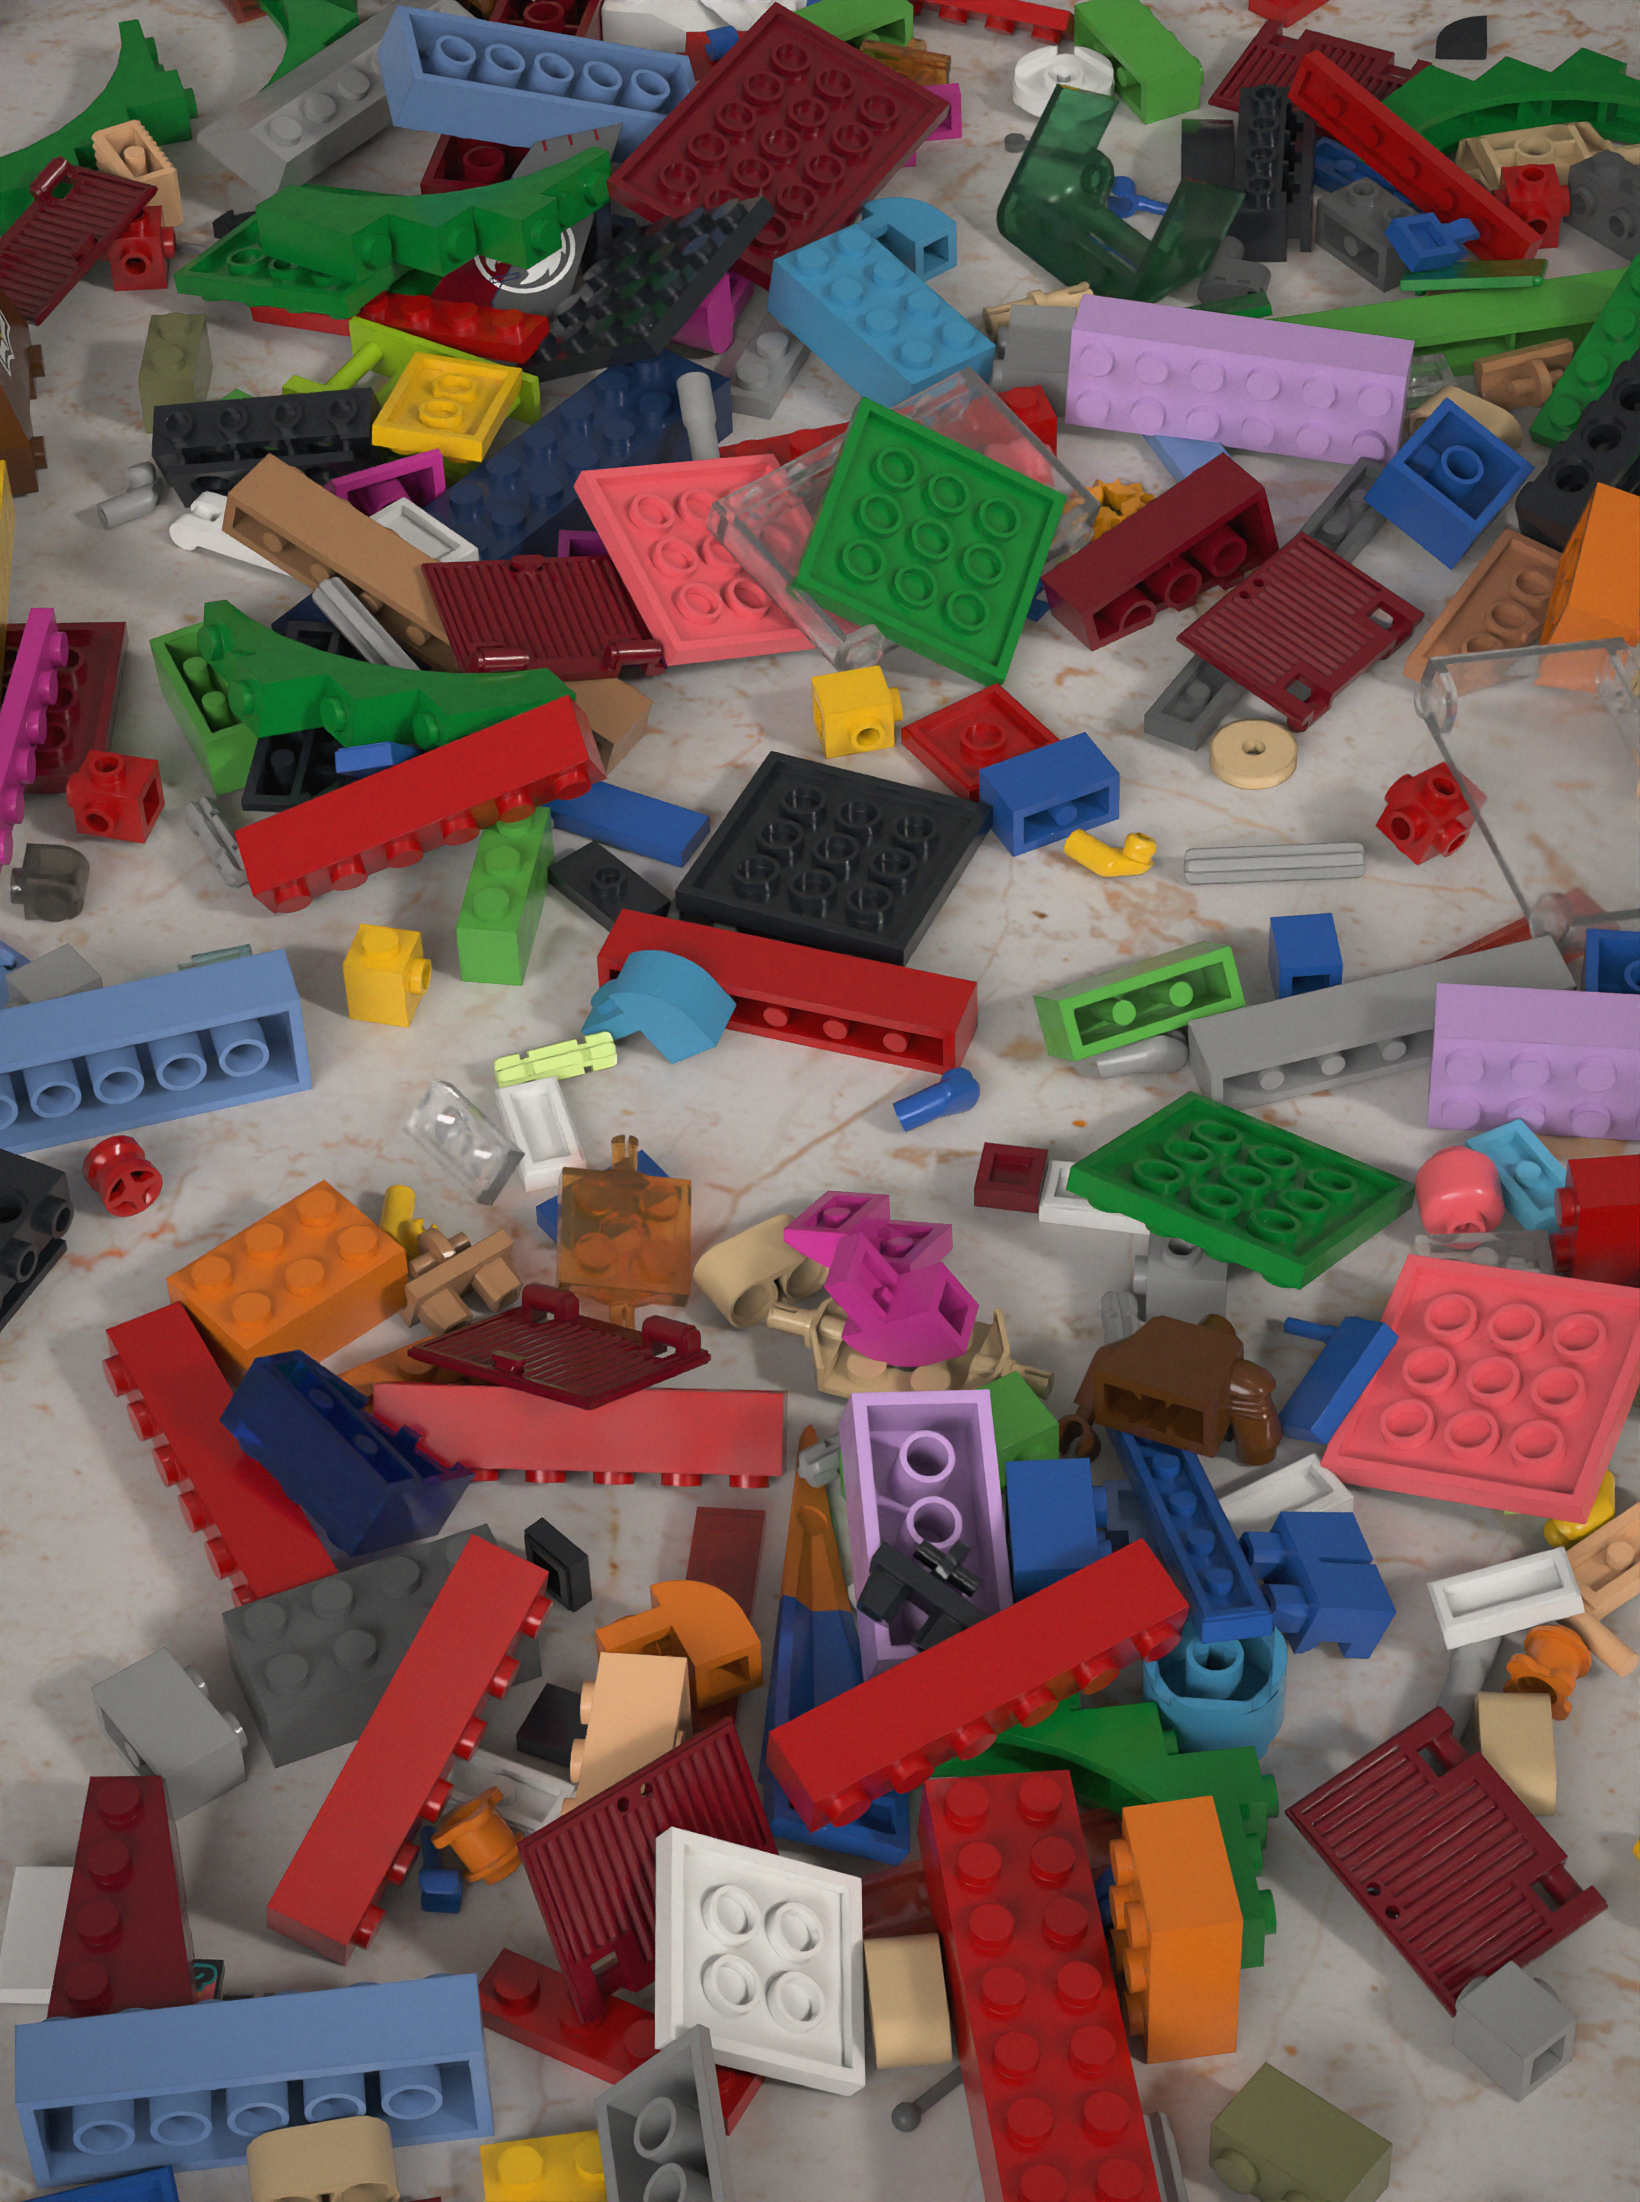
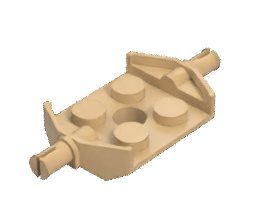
[1455,121,1640,193]
[767,1296,1055,1400]

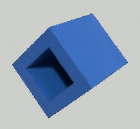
[1268,913,1343,1000]

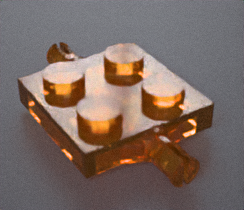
[556,1135,691,1330]

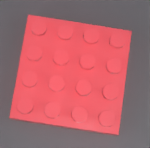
[573,453,869,666]
[1320,1254,1640,1525]

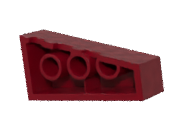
[1041,452,1279,652]
[46,1775,200,2019]

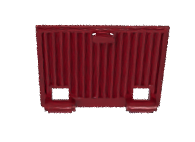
[1208,19,1435,140]
[0,156,158,326]
[1176,531,1425,733]
[421,554,666,681]
[407,1282,711,1411]
[1284,1705,1608,2018]
[516,1716,780,2024]

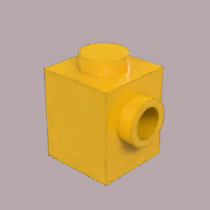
[811,665,903,759]
[342,923,432,1028]

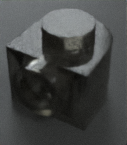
[10,843,90,922]

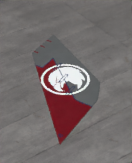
[430,123,622,316]

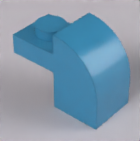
[858,197,957,282]
[581,950,737,1064]

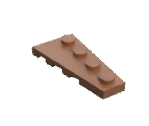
[1402,527,1562,700]

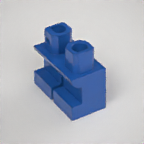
[1238,1511,1397,1659]

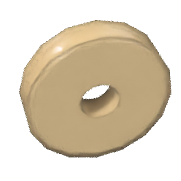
[1209,718,1298,790]

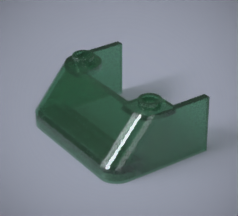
[996,83,1246,304]

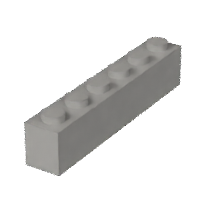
[1188,935,1577,1111]

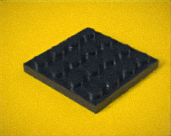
[515,195,776,383]
[675,751,993,967]

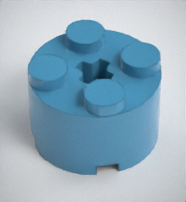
[1142,1613,1287,1760]

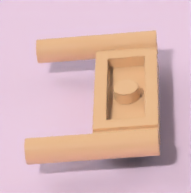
[1556,1501,1640,1677]

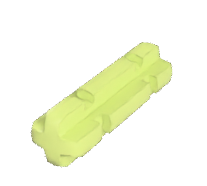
[494,1031,617,1088]

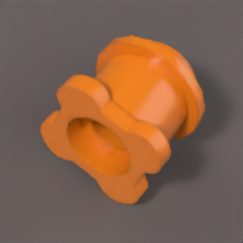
[1503,1625,1592,1721]
[430,1786,526,1885]

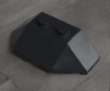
[241,621,366,812]

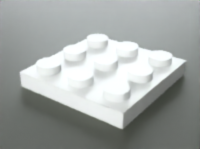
[655,1827,865,2097]

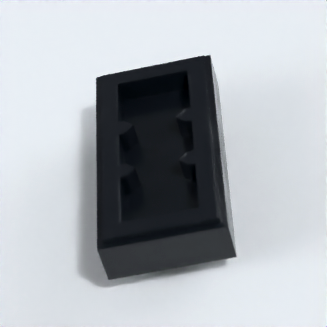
[547,840,671,932]

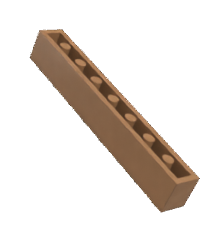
[222,453,653,776]

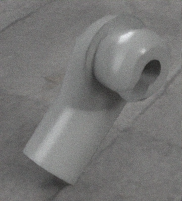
[97,461,163,530]
[1096,1029,1189,1079]

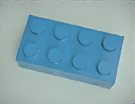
[767,223,996,412]

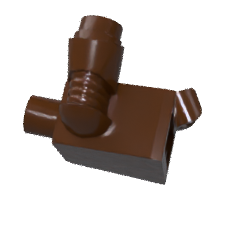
[1058,1314,1283,1466]

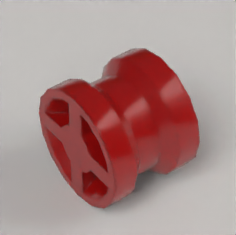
[82,1135,163,1217]

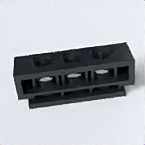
[1232,84,1317,262]
[1515,347,1640,553]
[151,387,387,508]
[0,1148,74,1332]

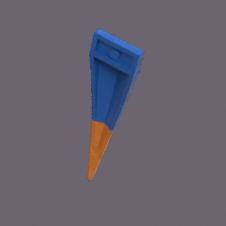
[758,1424,910,1866]

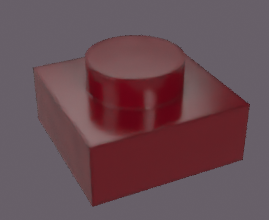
[974,1142,1048,1214]

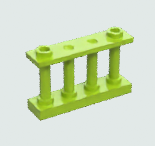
[282,316,542,487]

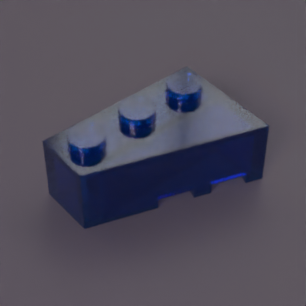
[219,1349,475,1558]

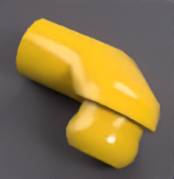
[1064,829,1157,877]
[378,1185,439,1262]
[1543,1470,1615,1551]

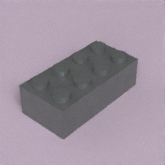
[221,1523,542,1769]

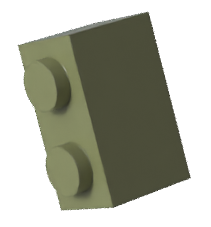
[138,312,213,434]
[1209,2062,1393,2202]

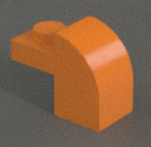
[595,1580,763,1711]

